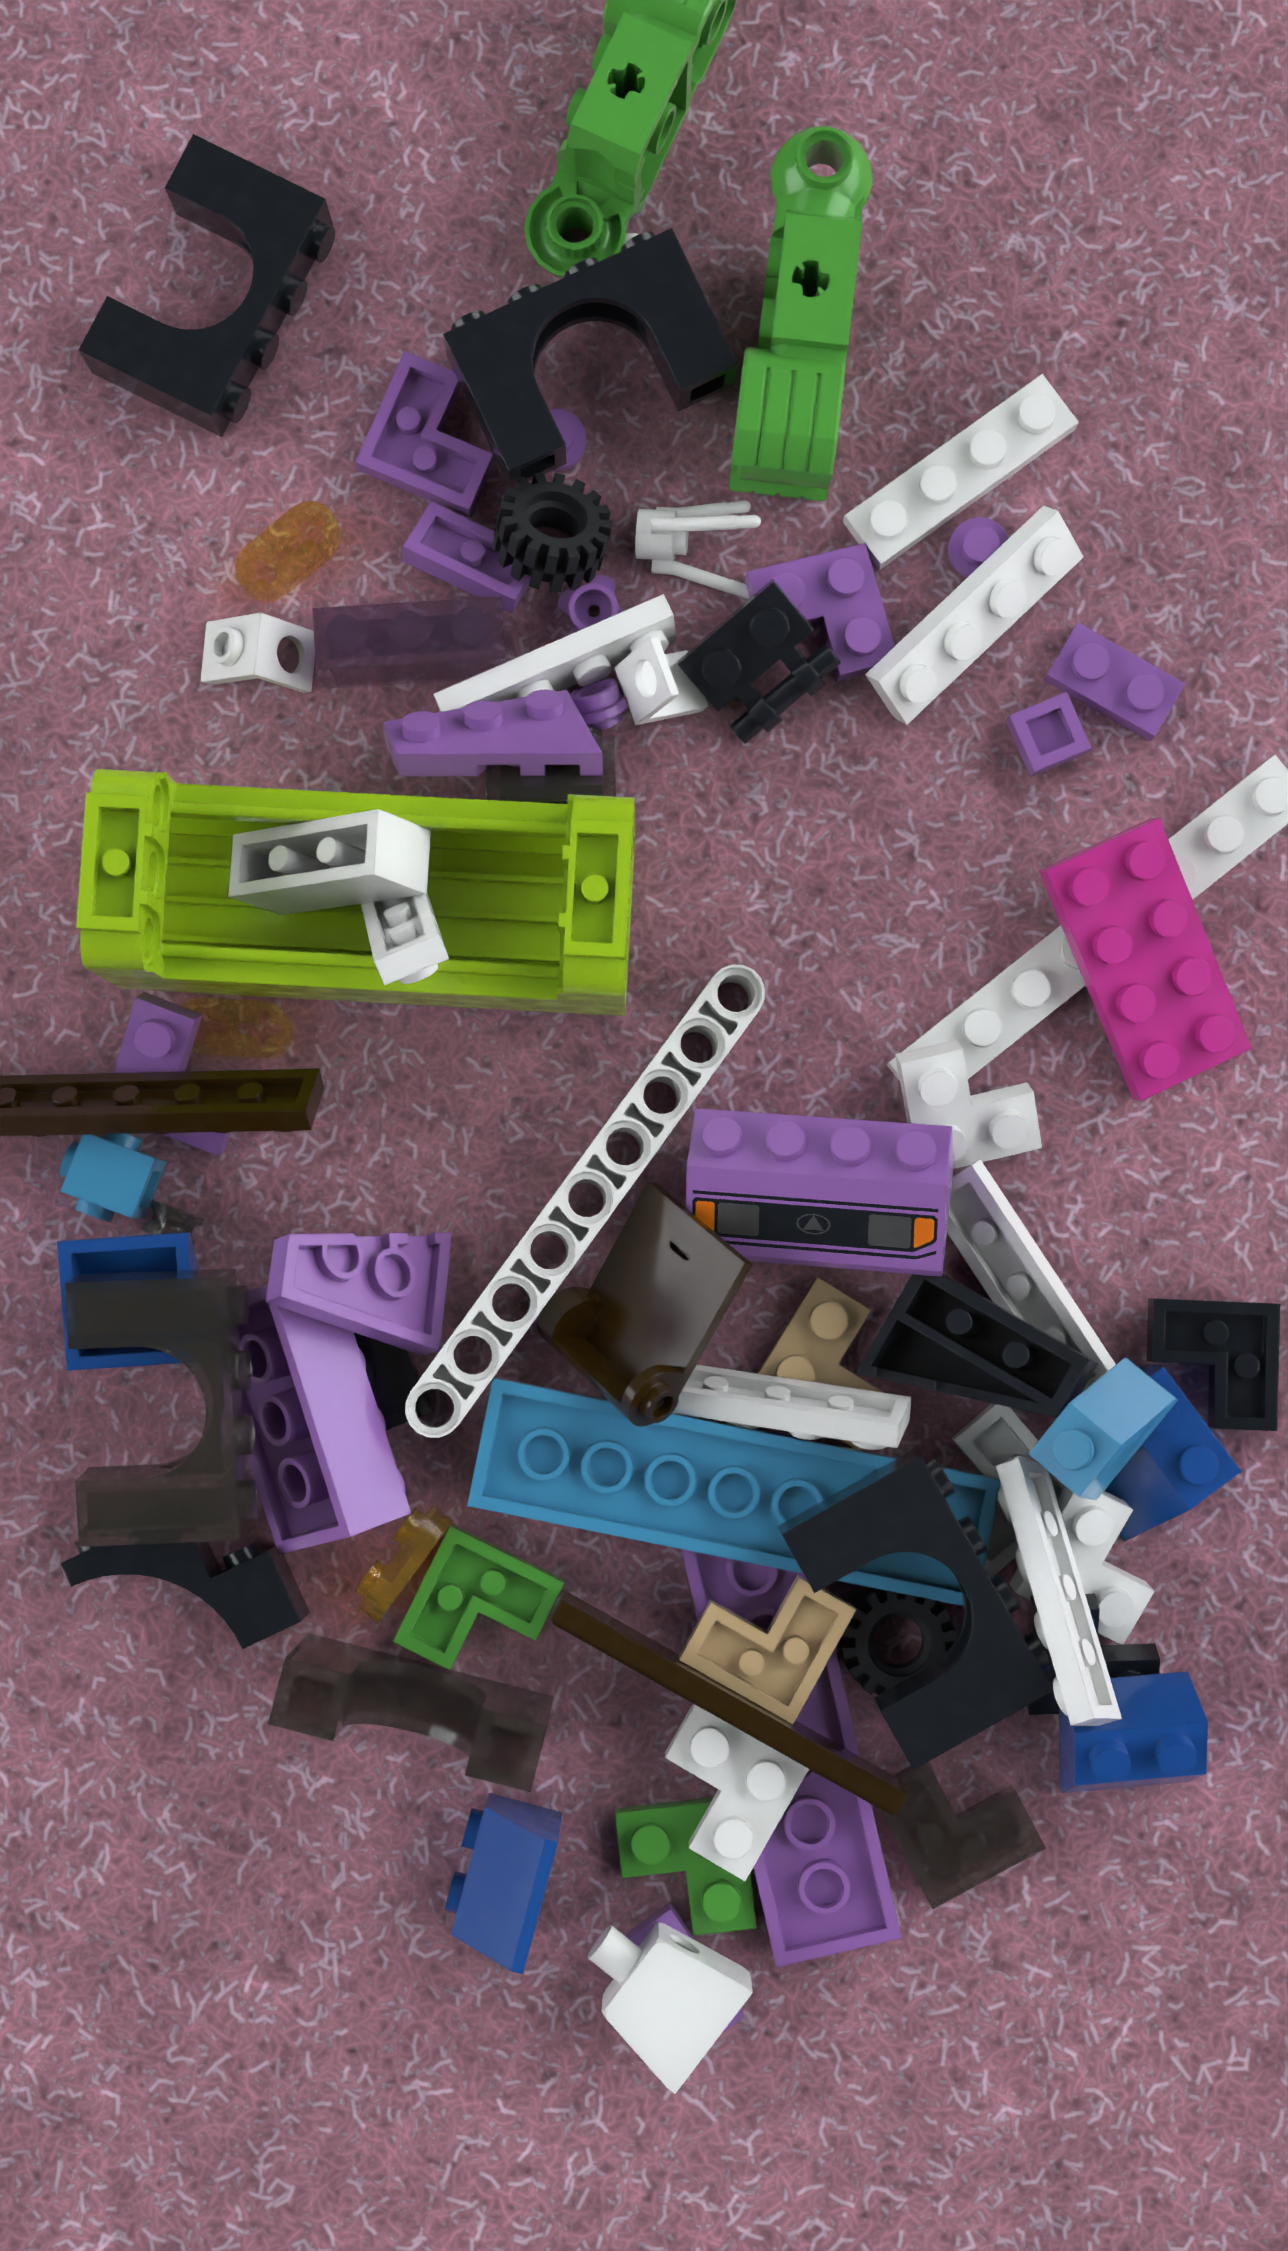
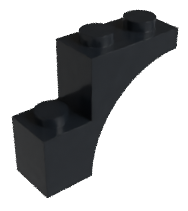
[61,1499,311,1649]

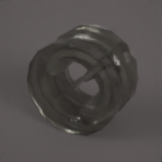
[140,1199,205,1247]

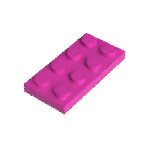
[1039,818,1252,1101]

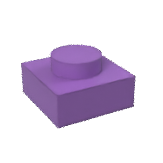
[1006,691,1091,777]

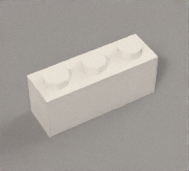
[228,809,431,915]

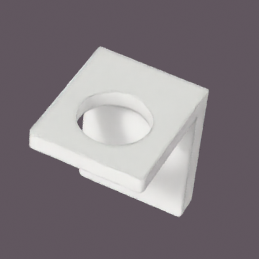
[201,613,317,693]
[614,636,708,725]

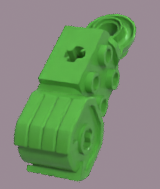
[524,0,737,278]
[729,126,873,501]

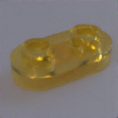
[354,1505,453,1624]

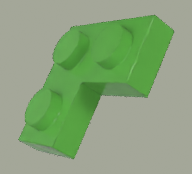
[393,1524,565,1670]
[615,1797,757,1936]

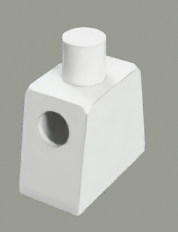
[587,1922,753,2094]

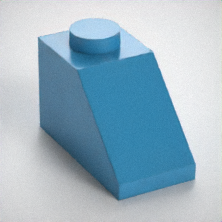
[1028,1357,1178,1500]

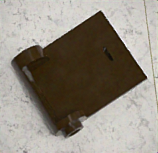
[537,1182,753,1427]

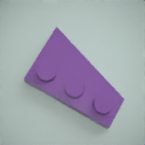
[383,689,603,777]
[266,1232,452,1356]

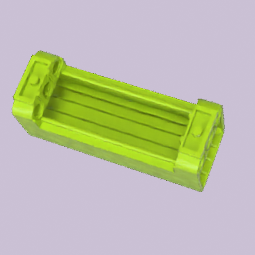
[76,769,635,1016]

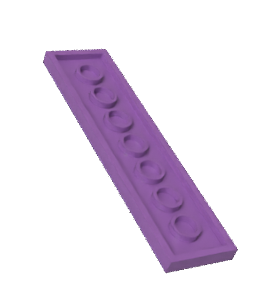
[681,1430,902,1967]

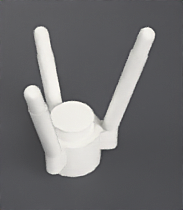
[635,500,761,599]

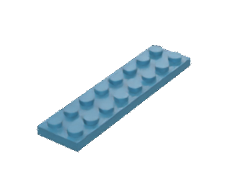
[467,1377,1000,1606]

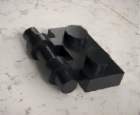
[678,579,841,744]

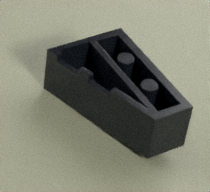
[856,1273,1099,1417]

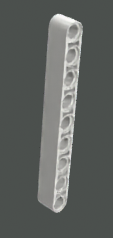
[405,964,765,1438]

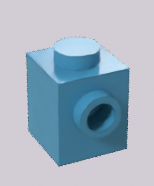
[59,1134,167,1222]

